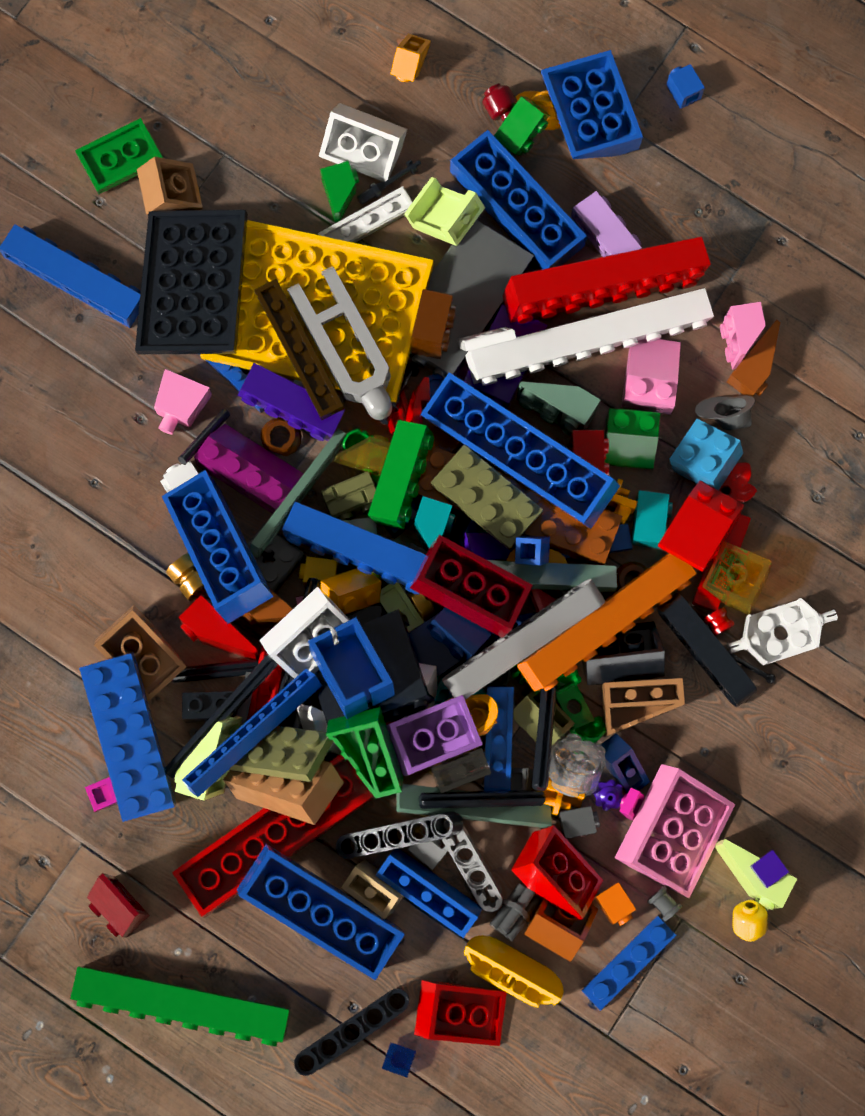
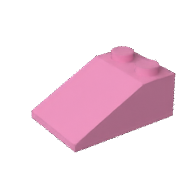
[621,339,681,415]

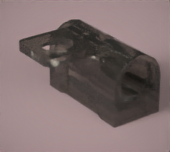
[430,747,492,793]

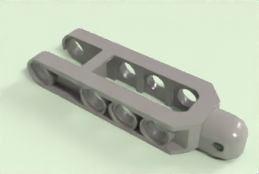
[287,266,392,420]

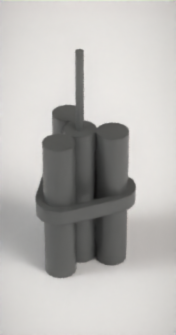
[489,883,542,942]

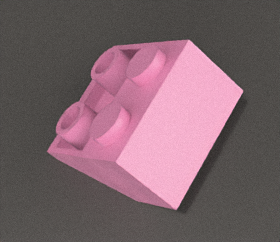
[720,302,766,370]

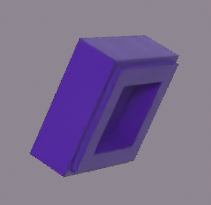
[750,850,789,888]

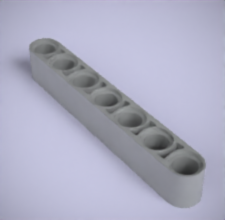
[442,579,606,699]

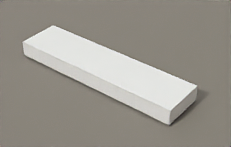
[318,186,413,243]

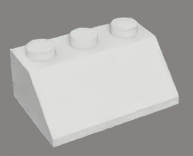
[319,103,407,182]
[259,587,349,679]

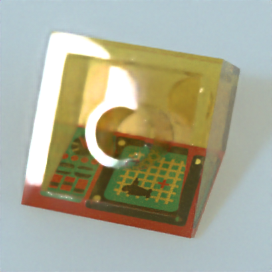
[703,541,772,615]

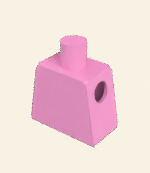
[154,369,212,435]

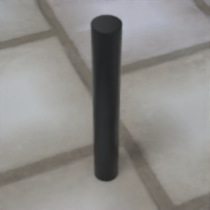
[178,409,230,465]

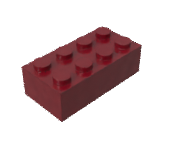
[410,534,532,638]

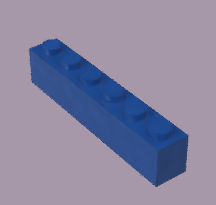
[0,224,141,328]
[282,502,426,594]

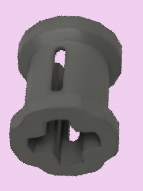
[647,886,682,921]

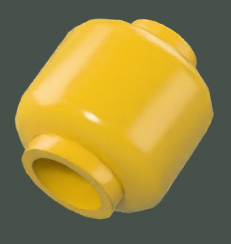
[732,900,768,941]

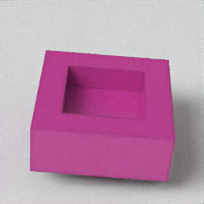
[85,777,117,812]
[620,788,645,821]

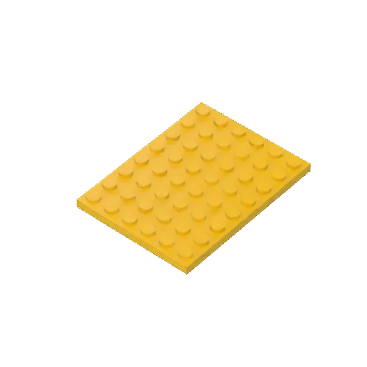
[200,220,434,402]

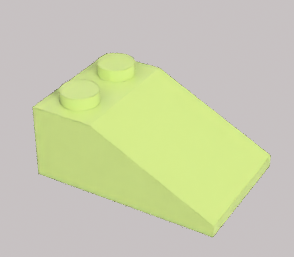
[175,716,242,801]
[715,839,797,911]

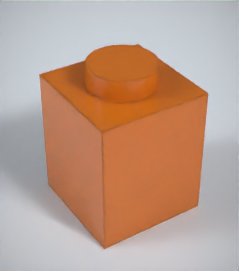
[594,882,636,926]

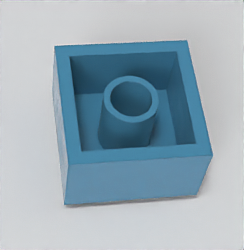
[670,419,743,491]

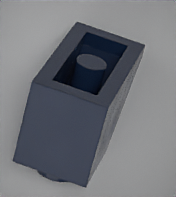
[595,733,650,794]

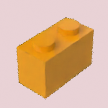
[320,568,382,615]

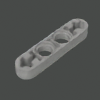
[442,820,502,912]

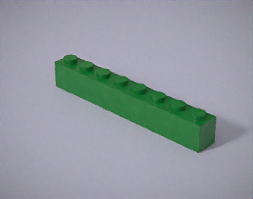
[70,966,291,1047]

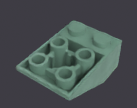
[516,381,601,436]

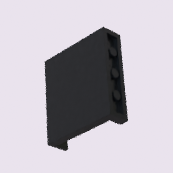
[315,609,435,726]

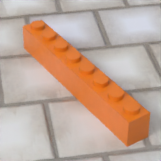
[516,553,697,691]

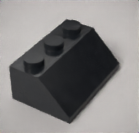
[582,621,665,686]

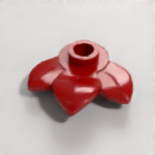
[719,462,757,502]

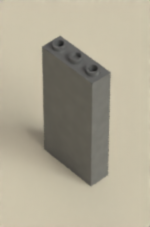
[409,220,534,380]

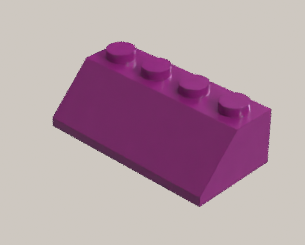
[194,424,304,514]

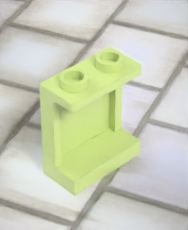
[405,177,485,246]

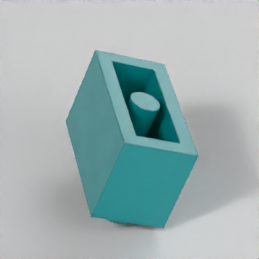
[631,490,673,549]

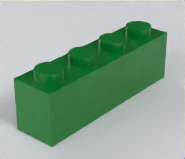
[368,420,434,530]

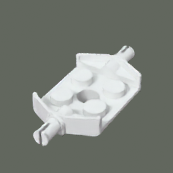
[727,598,838,665]

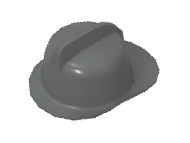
[695,395,755,430]

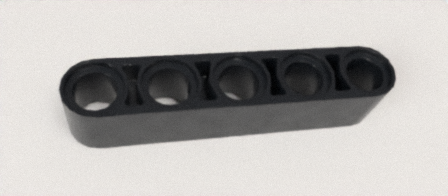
[657,593,757,707]
[336,811,463,859]
[294,988,409,1076]

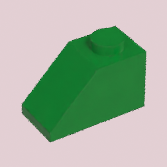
[320,161,359,223]

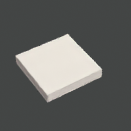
[458,327,516,351]

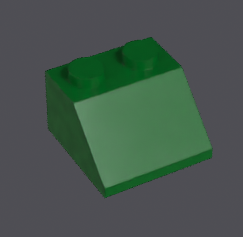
[605,408,660,470]

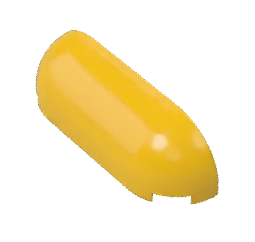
[464,935,564,1007]

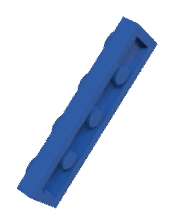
[484,686,514,791]
[581,916,676,1011]

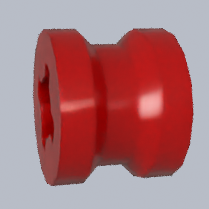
[703,607,735,636]

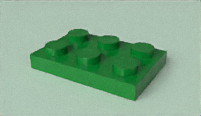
[75,118,163,195]

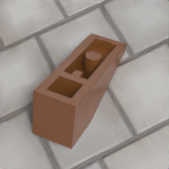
[727,319,781,397]

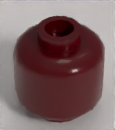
[482,83,518,122]

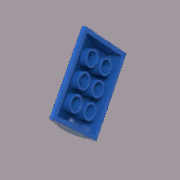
[541,50,643,159]

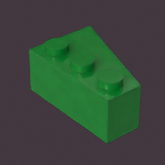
[326,707,404,798]

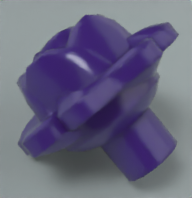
[593,779,624,811]

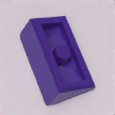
[463,533,513,560]

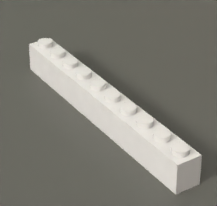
[465,288,714,386]

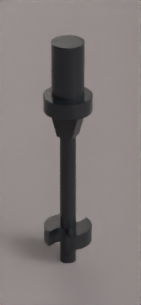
[357,160,421,205]
[379,362,419,424]

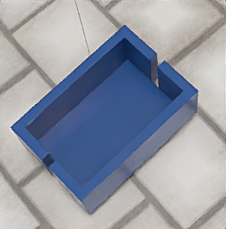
[308,617,395,719]

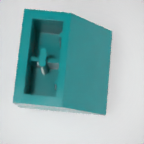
[415,496,456,552]

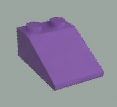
[386,695,483,776]

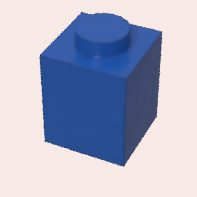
[666,64,705,109]
[515,535,550,565]

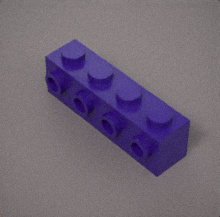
[237,363,345,441]

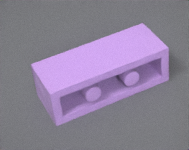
[571,191,642,257]

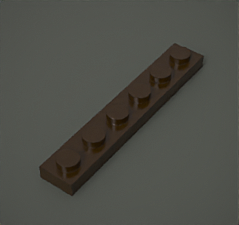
[254,279,344,421]

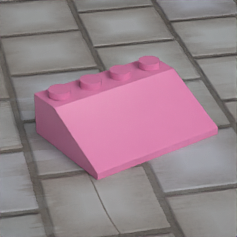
[615,764,735,898]

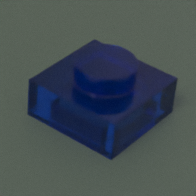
[382,1042,416,1078]

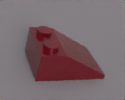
[87,873,150,938]

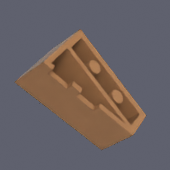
[601,678,685,737]

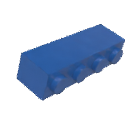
[375,848,482,938]

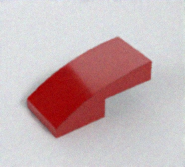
[406,377,431,425]

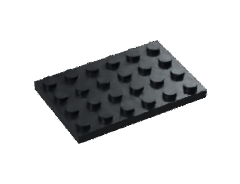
[135,210,248,355]

